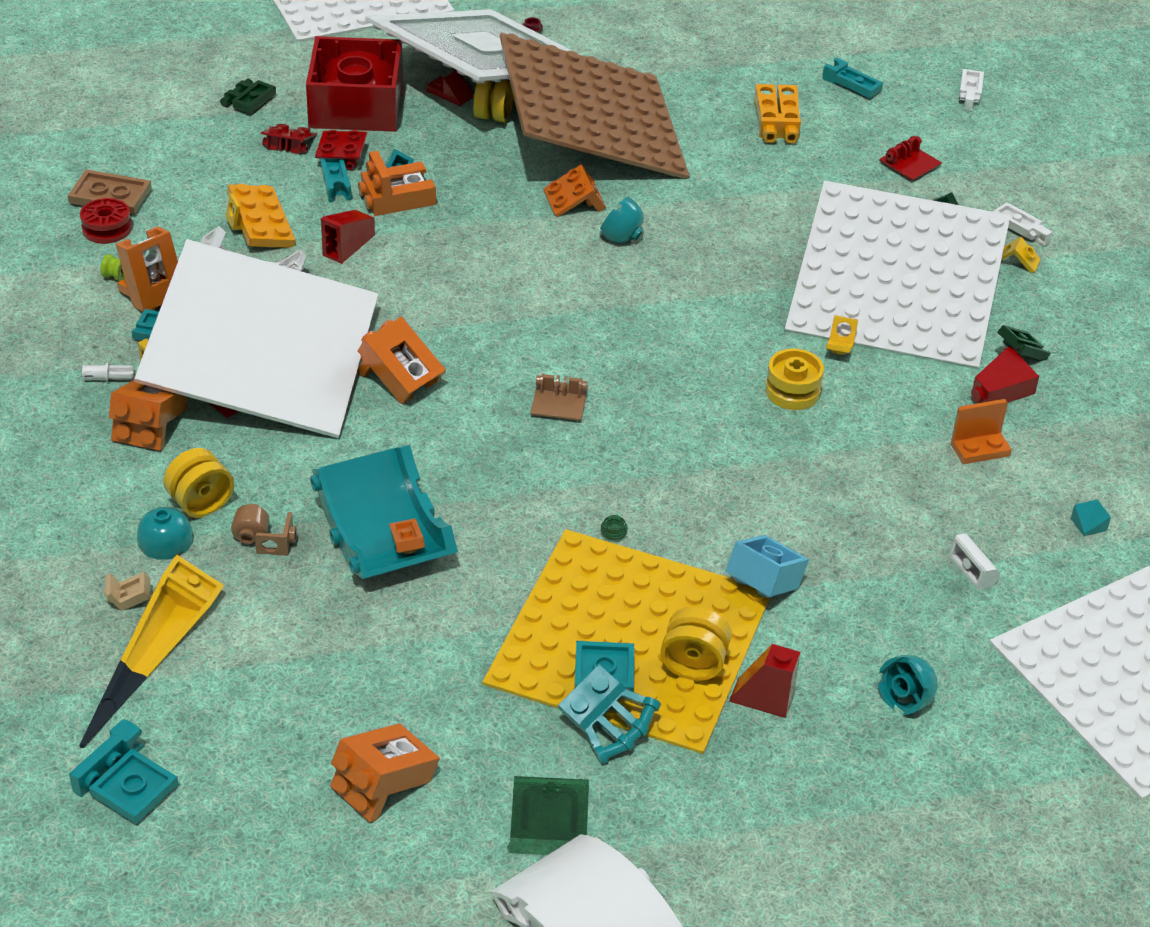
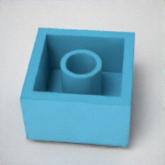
[725,535,809,598]

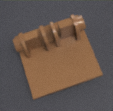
[530,373,588,421]

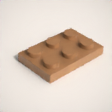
[68,169,152,215]

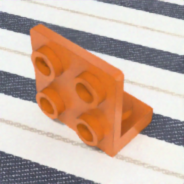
[544,164,606,217]
[950,399,1012,464]

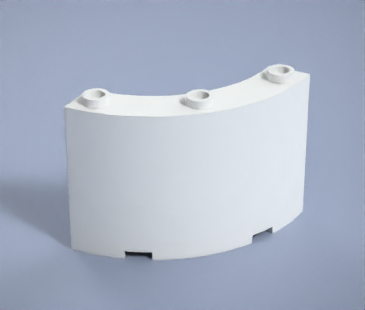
[491,834,683,927]

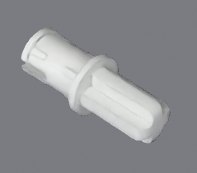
[82,363,135,383]

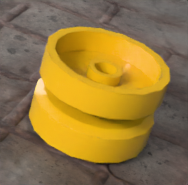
[473,79,514,123]
[765,348,824,410]
[163,448,234,518]
[660,607,731,681]

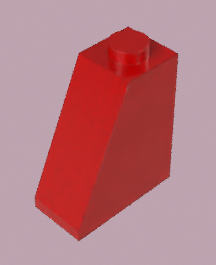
[321,210,375,264]
[971,347,1039,403]
[729,644,801,718]

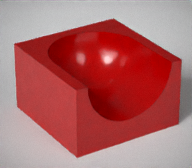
[306,36,403,132]

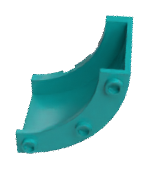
[310,445,458,579]

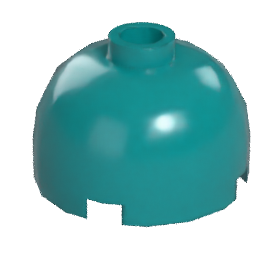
[599,197,644,244]
[137,507,193,560]
[878,655,938,715]

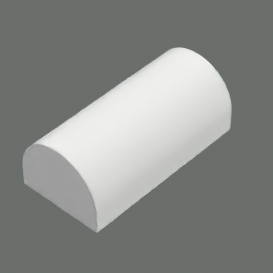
[948,534,1000,590]

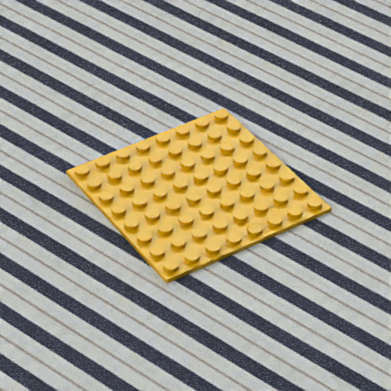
[482,529,771,754]

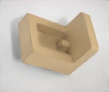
[104,572,151,610]

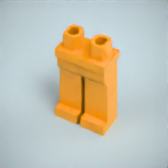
[754,84,801,143]

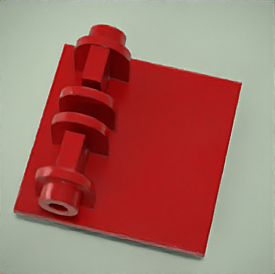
[261,124,317,154]
[315,130,367,170]
[879,136,942,181]

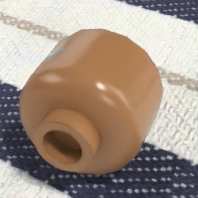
[231,504,270,544]

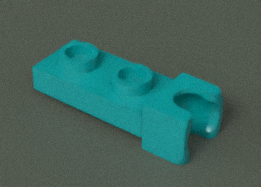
[823,58,883,98]
[320,158,352,203]
[69,719,144,797]

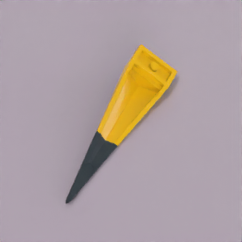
[79,554,224,748]

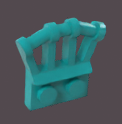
[558,664,661,765]

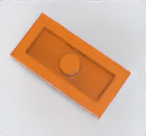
[389,518,425,554]

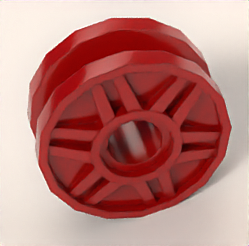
[79,198,132,244]

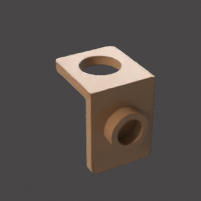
[255,512,297,556]

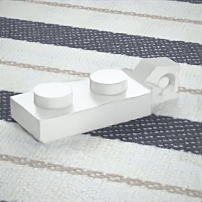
[959,69,984,111]
[992,203,1053,246]

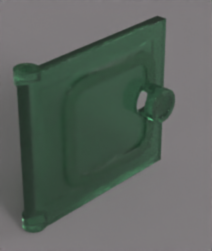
[507,776,589,855]

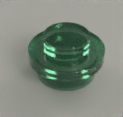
[601,515,628,540]

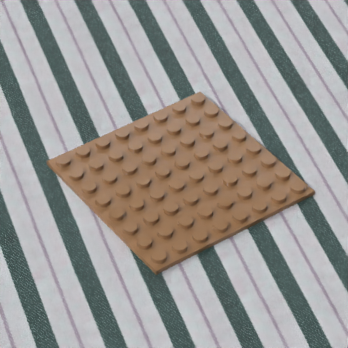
[499,32,690,179]

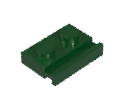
[997,325,1051,361]

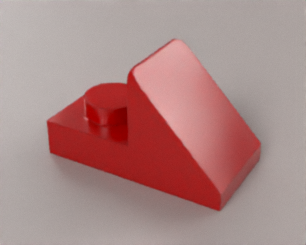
[426,70,473,106]

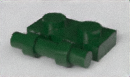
[220,78,276,114]

